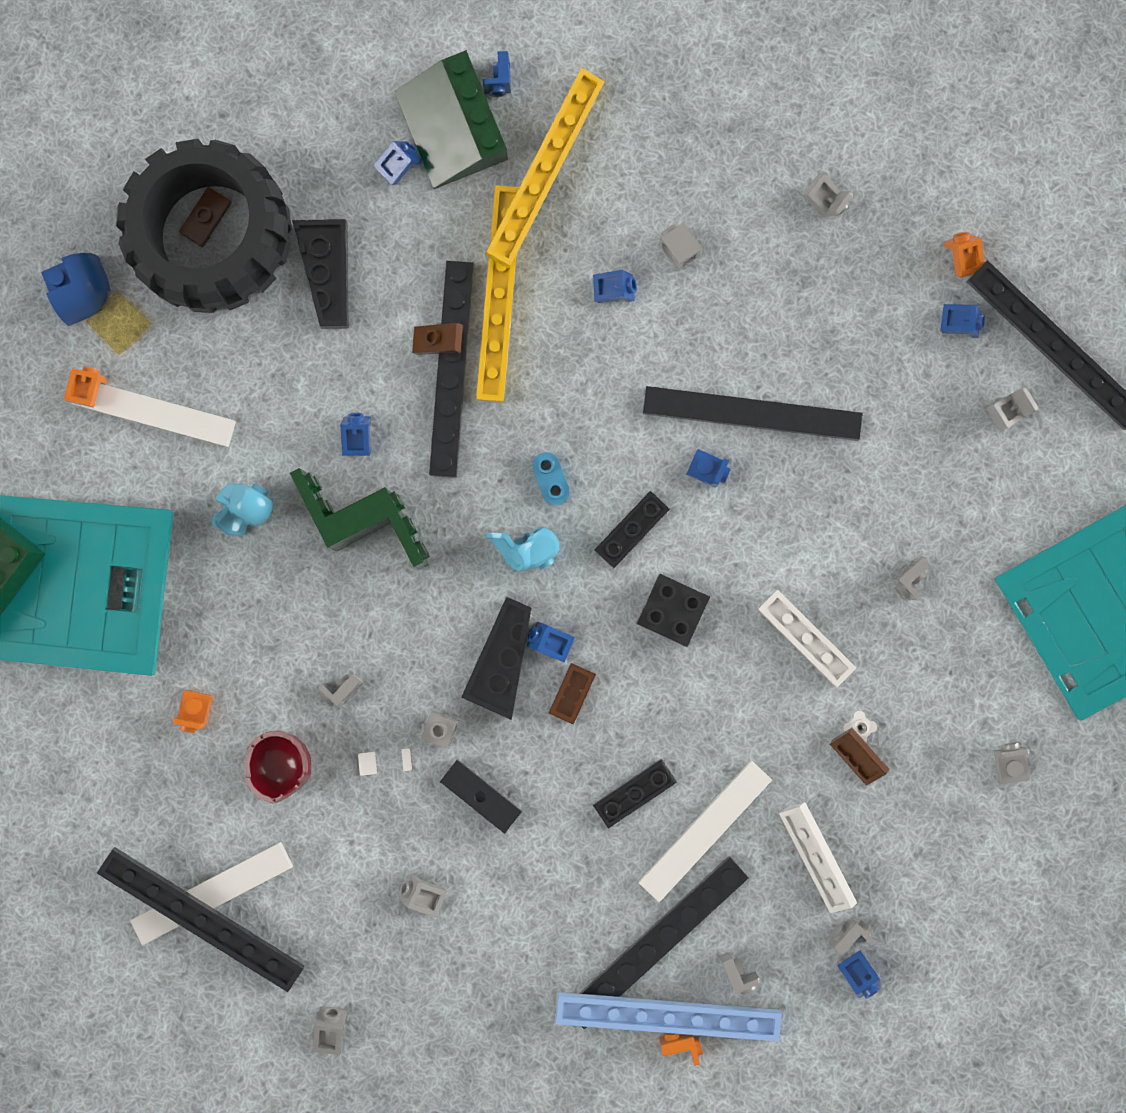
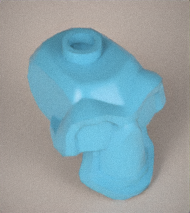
[212,483,273,536]
[485,527,560,572]

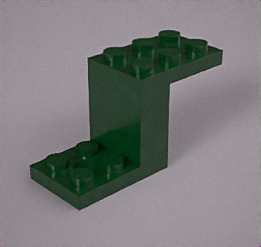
[290,468,430,570]

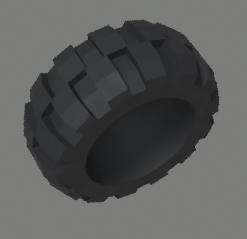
[116,138,292,313]

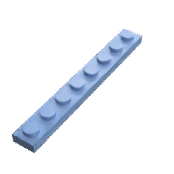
[555,992,782,1041]

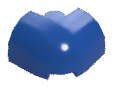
[41,253,110,326]

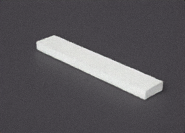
[70,384,236,448]
[638,760,772,902]
[130,842,293,945]

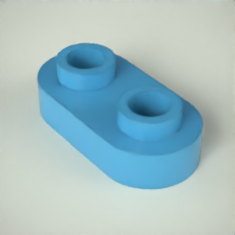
[533,452,569,506]

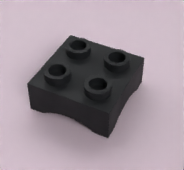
[636,574,710,647]

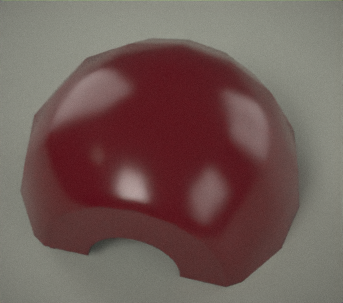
[244,730,311,804]

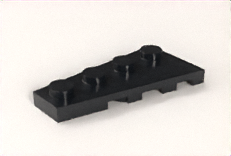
[292,219,349,329]
[461,596,532,720]

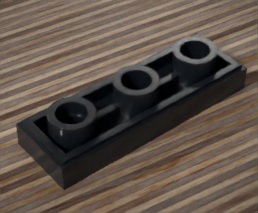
[594,491,670,569]
[440,759,522,834]
[593,759,677,829]

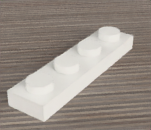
[757,590,856,687]
[779,802,857,913]

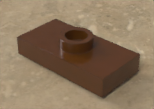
[179,187,232,247]
[412,323,463,355]
[548,663,596,725]
[829,727,889,786]

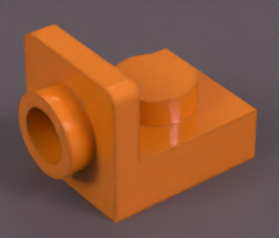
[944,232,984,278]
[64,366,107,408]
[172,690,213,733]

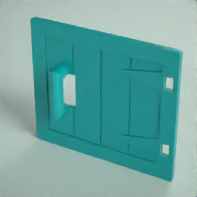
[0,495,174,676]
[995,504,1126,721]

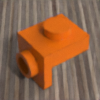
[659,1033,703,1066]

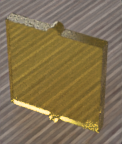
[86,290,151,355]

